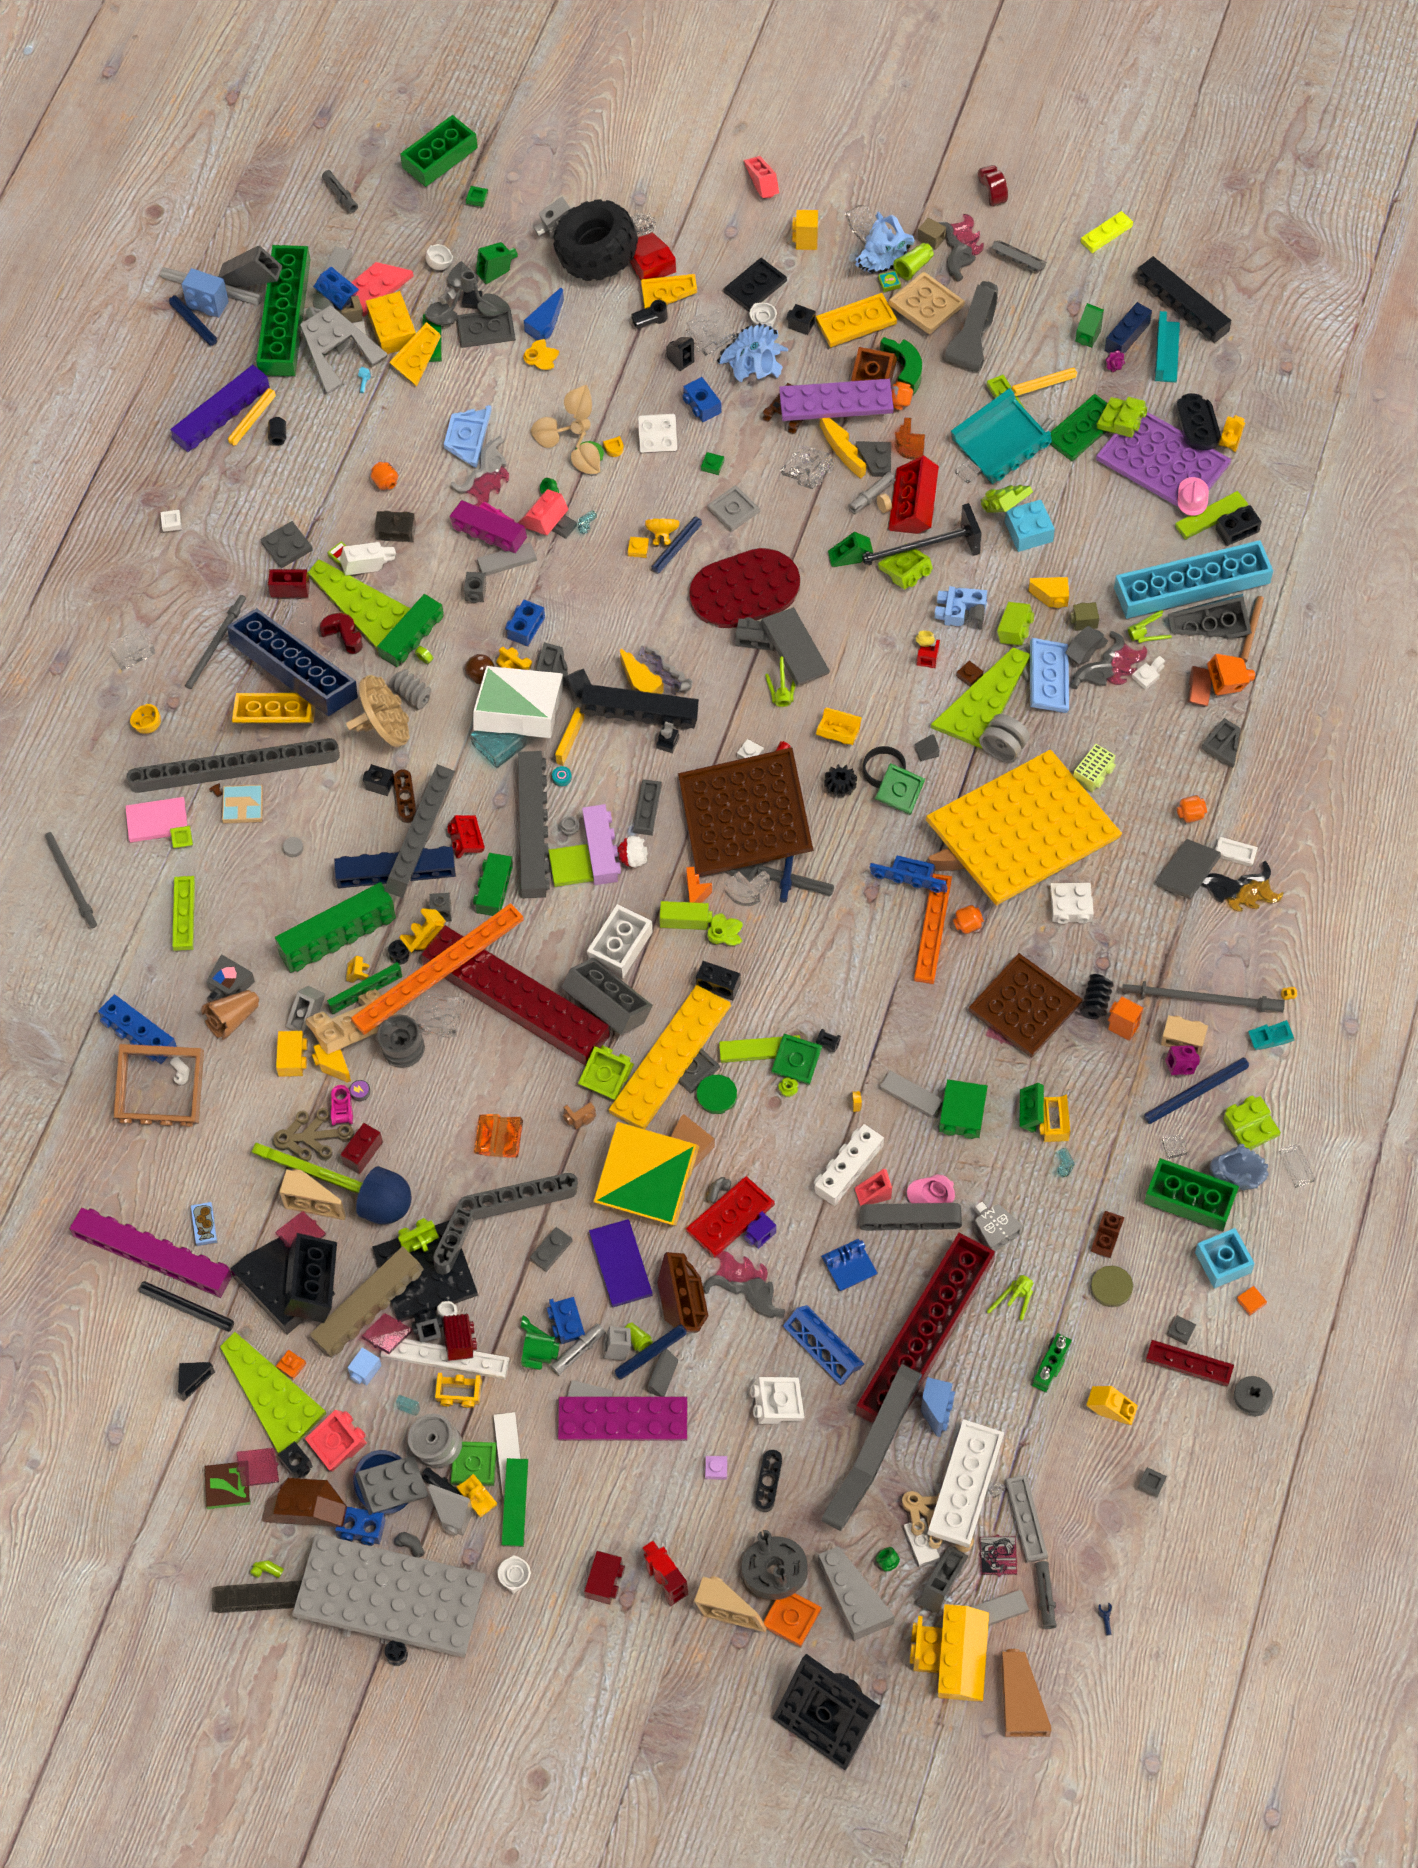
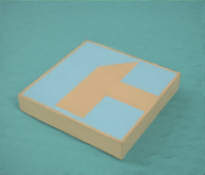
[222,785,263,823]

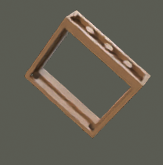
[114,1044,204,1127]

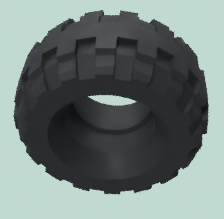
[553,199,638,281]

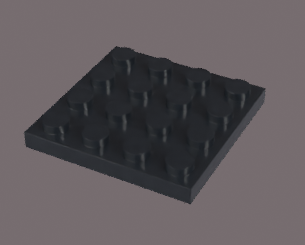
[372,1220,478,1323]

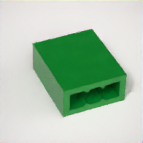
[939,1079,988,1139]

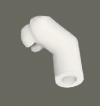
[170,1057,190,1085]

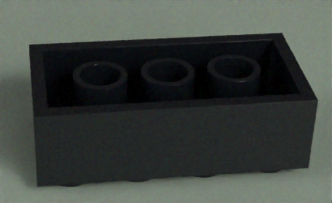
[283,1233,337,1323]

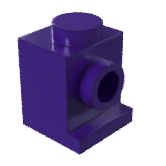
[744,1212,777,1249]

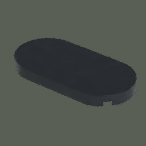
[1176,393,1221,450]

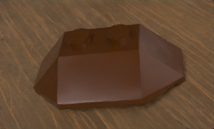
[657,1252,709,1333]
[262,1478,347,1527]

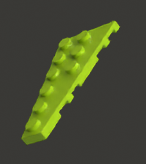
[308,559,411,652]
[931,647,1030,749]
[220,1332,327,1454]

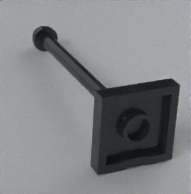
[862,503,982,565]

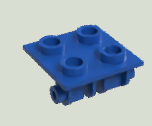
[821,1238,878,1291]

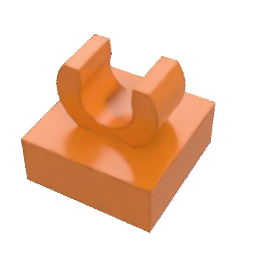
[276,1350,306,1380]

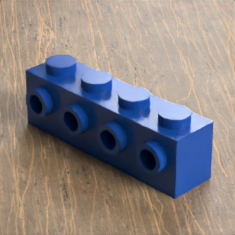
[98,994,177,1064]

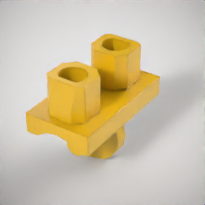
[1219,415,1245,452]
[496,647,532,670]
[456,1474,497,1518]

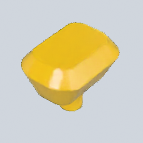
[1281,987,1297,1000]

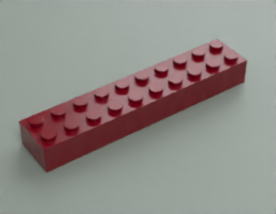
[421,925,610,1066]
[856,1232,996,1423]

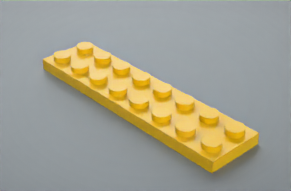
[609,985,731,1129]

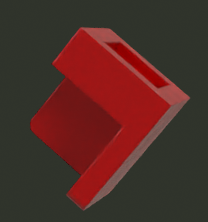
[917,639,940,669]

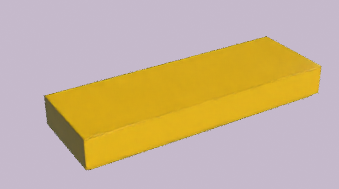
[555,707,585,766]

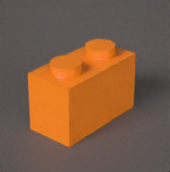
[1108,997,1143,1041]

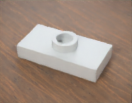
[904,1518,940,1567]

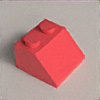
[518,489,568,535]

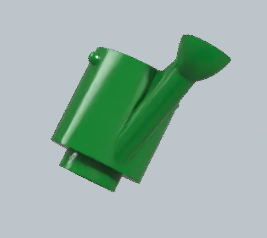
[521,1315,560,1370]

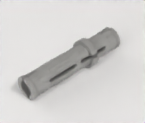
[848,472,896,514]
[550,1323,606,1376]

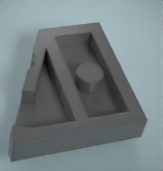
[855,441,891,477]

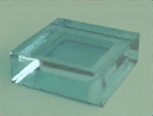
[396,1395,420,1416]

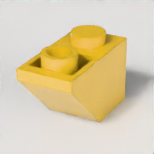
[1086,1386,1138,1425]

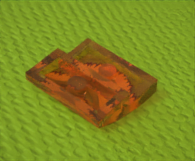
[474,1114,523,1158]

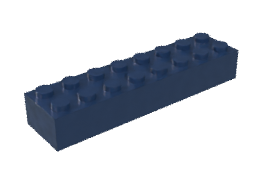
[227,608,358,716]

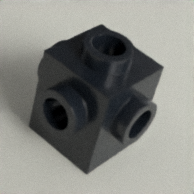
[411,1309,443,1343]

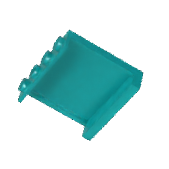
[951,388,1052,485]

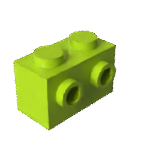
[997,602,1034,646]

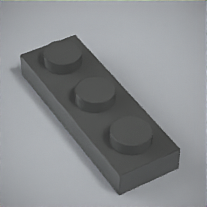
[992,240,1047,271]

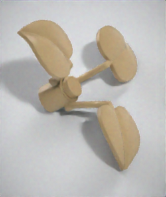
[531,385,601,474]

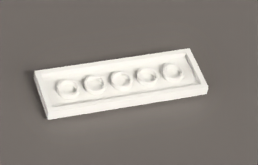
[927,1419,1004,1548]

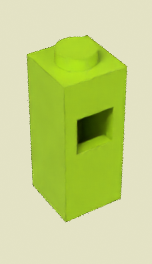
[660,901,713,930]

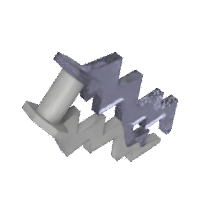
[638,646,693,695]

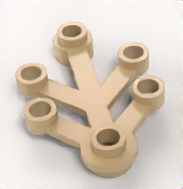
[902,1491,974,1552]

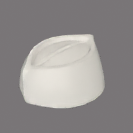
[750,303,777,327]
[498,1556,531,1594]

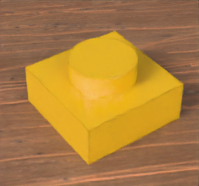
[628,536,649,558]

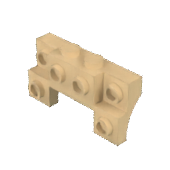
[306,989,397,1054]

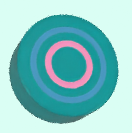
[552,766,572,787]

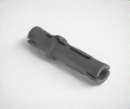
[322,170,358,213]
[1035,1561,1057,1629]

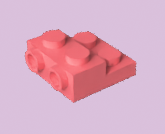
[305,1410,367,1471]

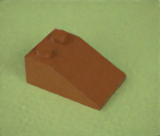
[851,347,897,384]

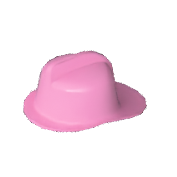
[1178,477,1209,516]
[907,1174,955,1203]

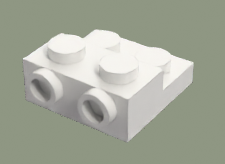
[1050,883,1093,924]
[750,1377,804,1424]

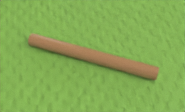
[1240,596,1264,662]

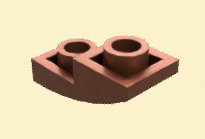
[1188,666,1211,707]
[1091,1211,1125,1258]

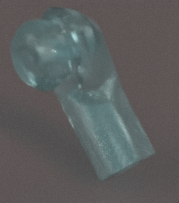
[1057,1148,1075,1177]

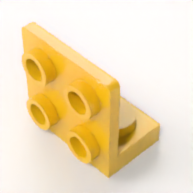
[909,1616,943,1673]

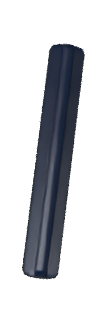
[169,295,217,346]
[652,516,702,573]
[615,1324,687,1380]

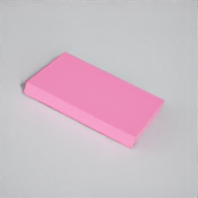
[126,797,188,843]

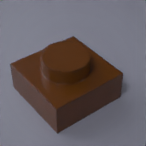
[956,660,984,687]

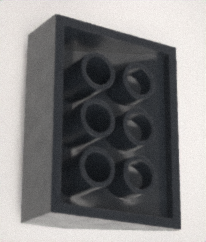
[230,1236,335,1335]

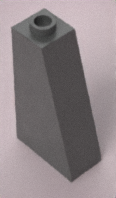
[218,246,282,287]

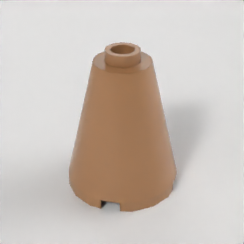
[201,990,259,1040]

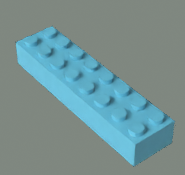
[1114,540,1273,619]

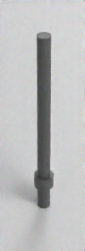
[185,595,246,689]
[45,832,97,928]

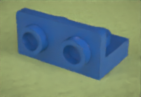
[546,1297,585,1344]

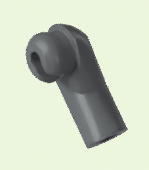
[706,1177,731,1203]
[395,1532,425,1558]

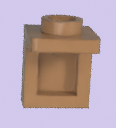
[563,1102,596,1129]

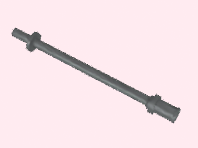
[1122,981,1285,1013]

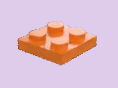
[763,1593,822,1647]

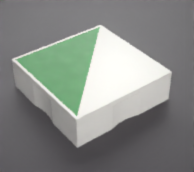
[473,666,563,738]

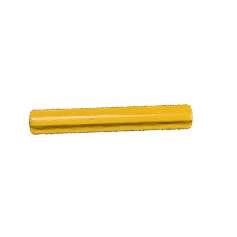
[1011,367,1077,396]
[228,388,276,446]

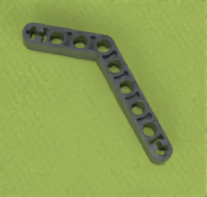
[433,1173,578,1275]
[821,1364,922,1531]

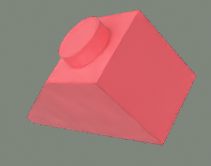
[743,156,779,198]

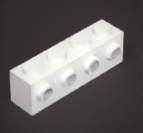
[814,1124,884,1207]

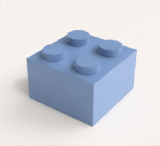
[182,268,229,318]

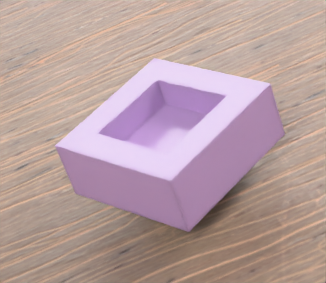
[705,1456,727,1480]

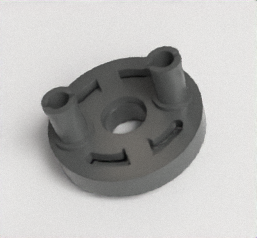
[742,1530,808,1600]

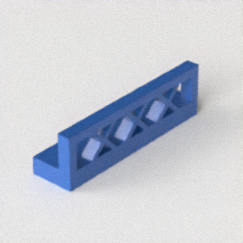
[783,1305,864,1385]

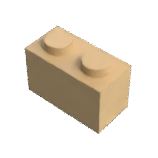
[1161,1015,1208,1055]

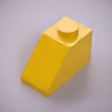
[1028,577,1069,608]
[312,1044,351,1083]

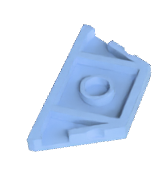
[444,405,492,468]

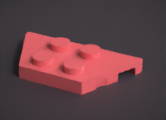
[351,262,414,317]

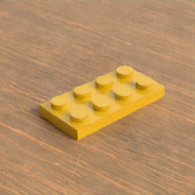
[816,293,897,347]

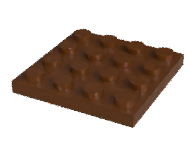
[968,953,1083,1058]

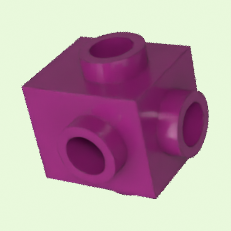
[1165,1045,1200,1075]

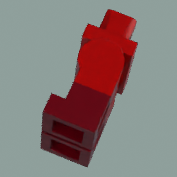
[642,1541,689,1607]

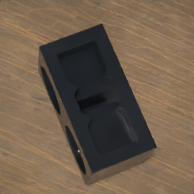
[1215,505,1262,546]
[696,961,741,1001]

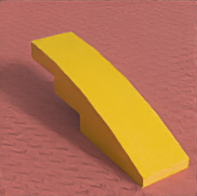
[820,418,866,479]

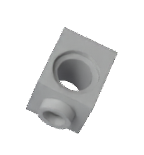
[603,1326,631,1360]

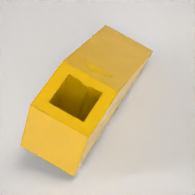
[620,649,664,694]

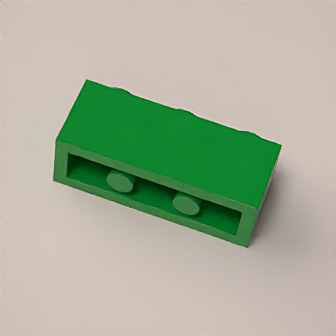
[473,853,513,916]

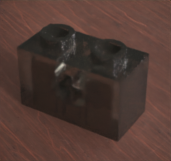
[374,511,416,542]

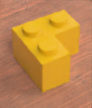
[792,210,818,250]

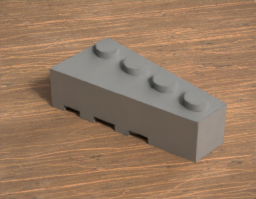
[818,1546,895,1641]

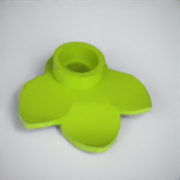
[707,913,743,946]

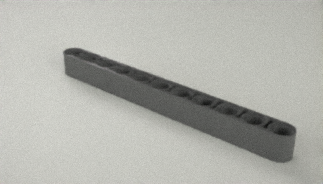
[126,738,340,793]

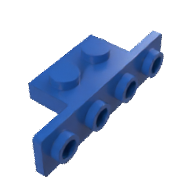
[869,855,948,893]

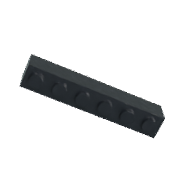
[1136,256,1232,343]
[579,684,699,729]

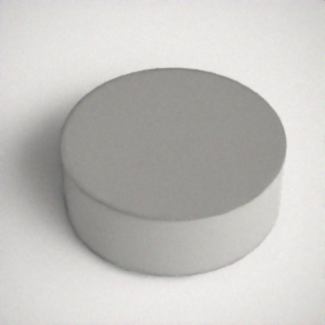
[283,837,303,857]

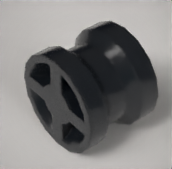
[388,940,409,965]
[385,1640,408,1666]

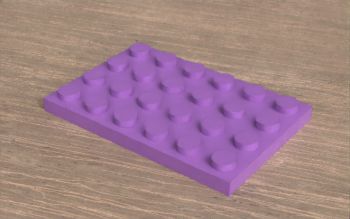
[1096,412,1231,507]

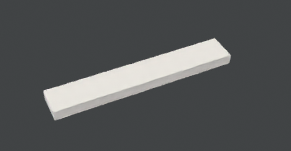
[381,1335,510,1380]

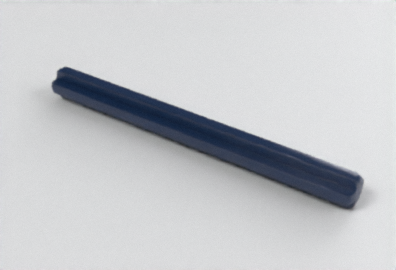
[1144,1057,1249,1124]

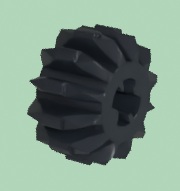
[824,764,857,797]

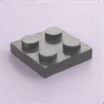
[260,521,313,569]

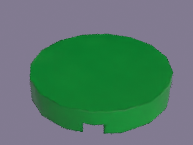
[697,1075,737,1114]

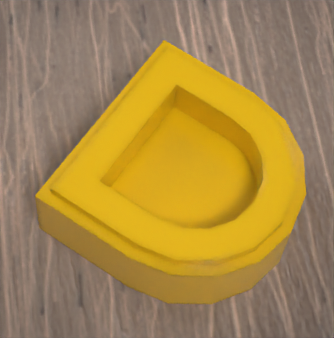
[603,436,624,457]

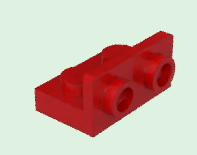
[447,815,485,858]

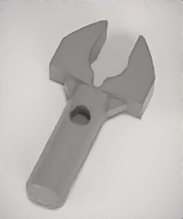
[438,287,457,305]

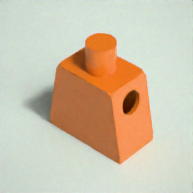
[1207,654,1255,695]

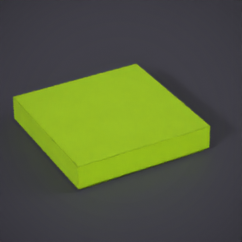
[549,844,594,887]

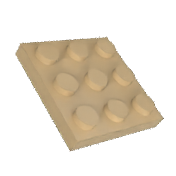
[888,272,965,335]

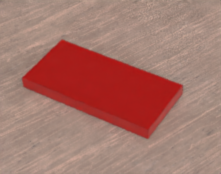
[686,1176,775,1258]

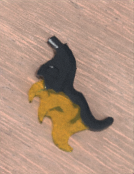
[1201,861,1284,912]

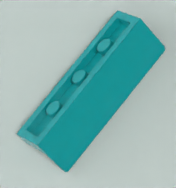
[1155,311,1180,383]

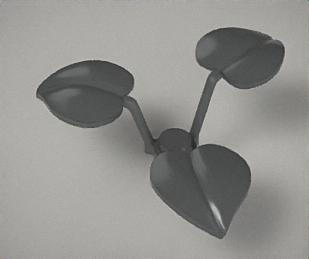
[425,261,510,325]

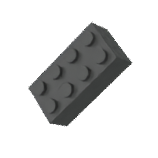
[562,958,653,1035]

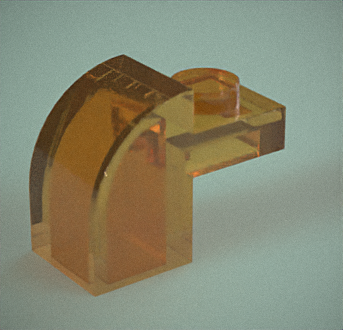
[895,418,925,460]

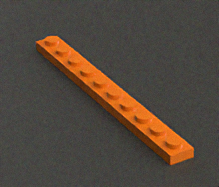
[351,903,524,1035]

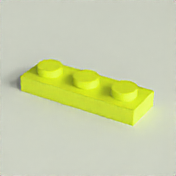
[1081,211,1133,253]

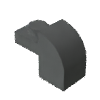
[1065,626,1108,664]

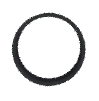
[863,746,906,788]

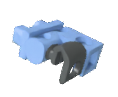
[935,586,987,630]

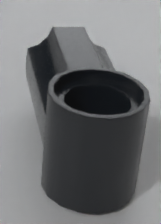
[631,300,668,329]

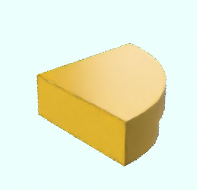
[852,1091,862,1112]

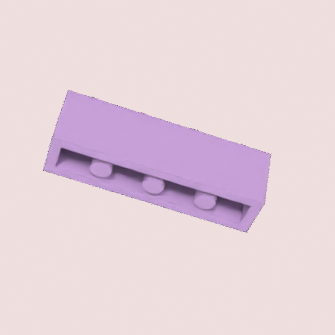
[582,804,621,885]

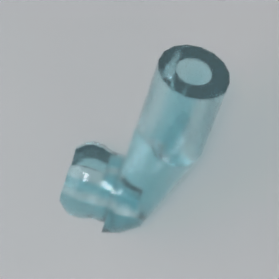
[578,510,597,534]

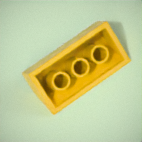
[232,693,315,723]
[938,1604,989,1702]

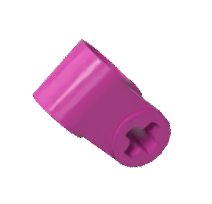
[331,1085,353,1126]

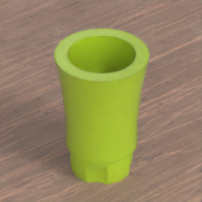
[893,243,934,280]

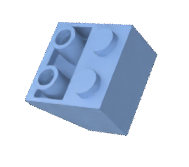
[921,1377,955,1437]

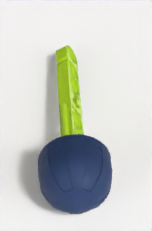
[251,1142,412,1225]

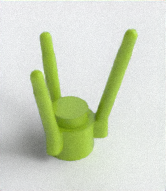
[1127,610,1172,644]
[765,656,796,707]
[987,1275,1034,1320]

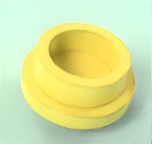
[916,630,935,647]

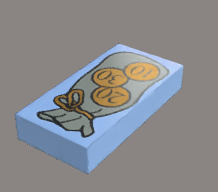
[191,1202,218,1246]

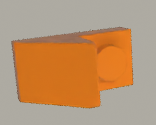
[686,867,712,903]

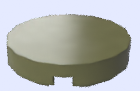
[1091,1265,1133,1307]

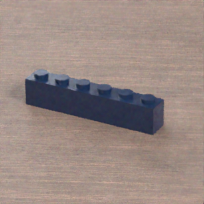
[334,846,456,889]

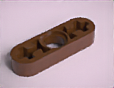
[394,769,416,823]

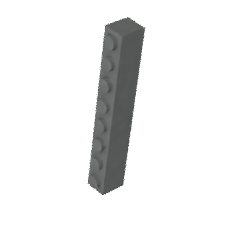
[518,751,550,899]
[384,764,455,898]

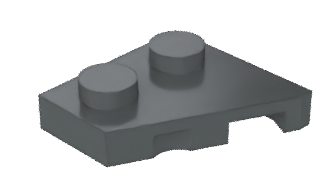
[536,642,568,687]
[1201,718,1240,768]

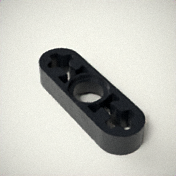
[755,1450,782,1512]

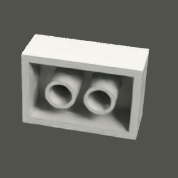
[587,904,653,979]

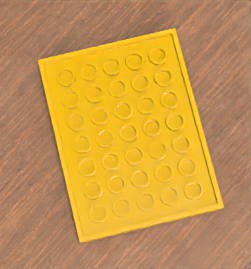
[925,749,1122,906]

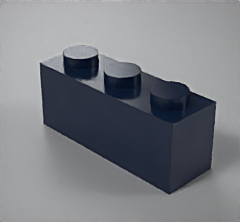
[1105,302,1152,354]

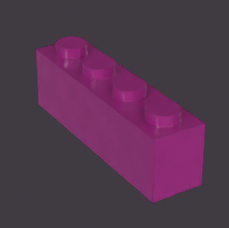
[450,500,527,553]

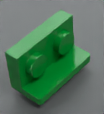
[1019,1083,1044,1133]

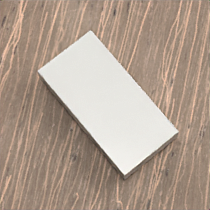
[1215,837,1258,867]

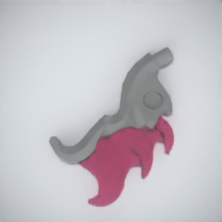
[451,436,509,507]

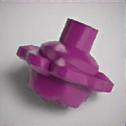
[1106,350,1125,372]

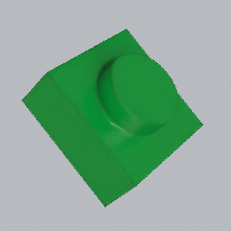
[466,186,488,207]
[701,452,725,475]

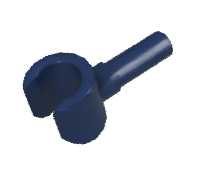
[1098,1603,1112,1636]

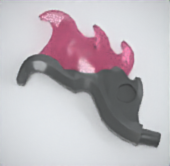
[938,214,984,281]
[1070,631,1147,689]
[704,1251,785,1318]

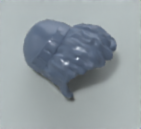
[1209,1144,1269,1190]

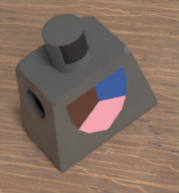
[207,954,255,1002]

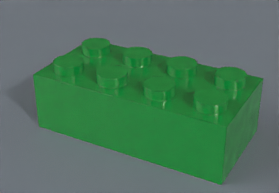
[400,115,478,187]
[1144,1158,1239,1232]

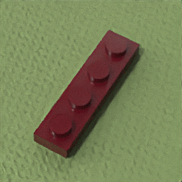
[1145,1340,1234,1387]

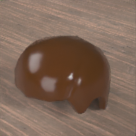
[465,654,495,684]

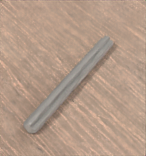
[160,267,261,305]

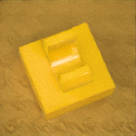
[346,956,370,983]

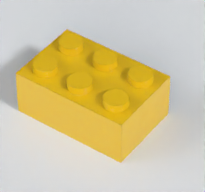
[366,291,416,354]

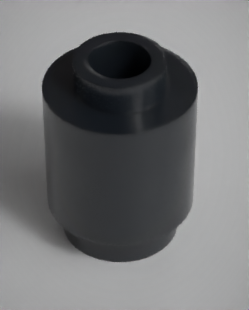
[268,417,287,446]

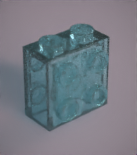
[470,730,526,768]

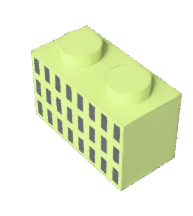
[1073,744,1116,792]

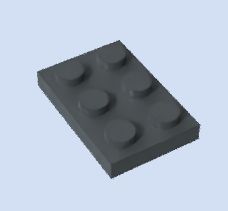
[355,1455,428,1515]

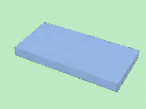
[1030,638,1069,713]

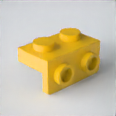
[816,707,862,745]

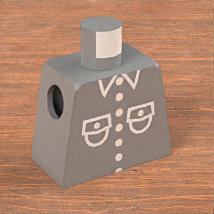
[533,196,571,239]
[974,1202,1023,1251]

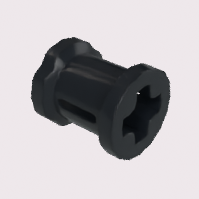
[816,1029,841,1053]

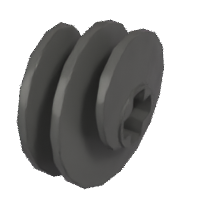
[1234,1376,1273,1417]

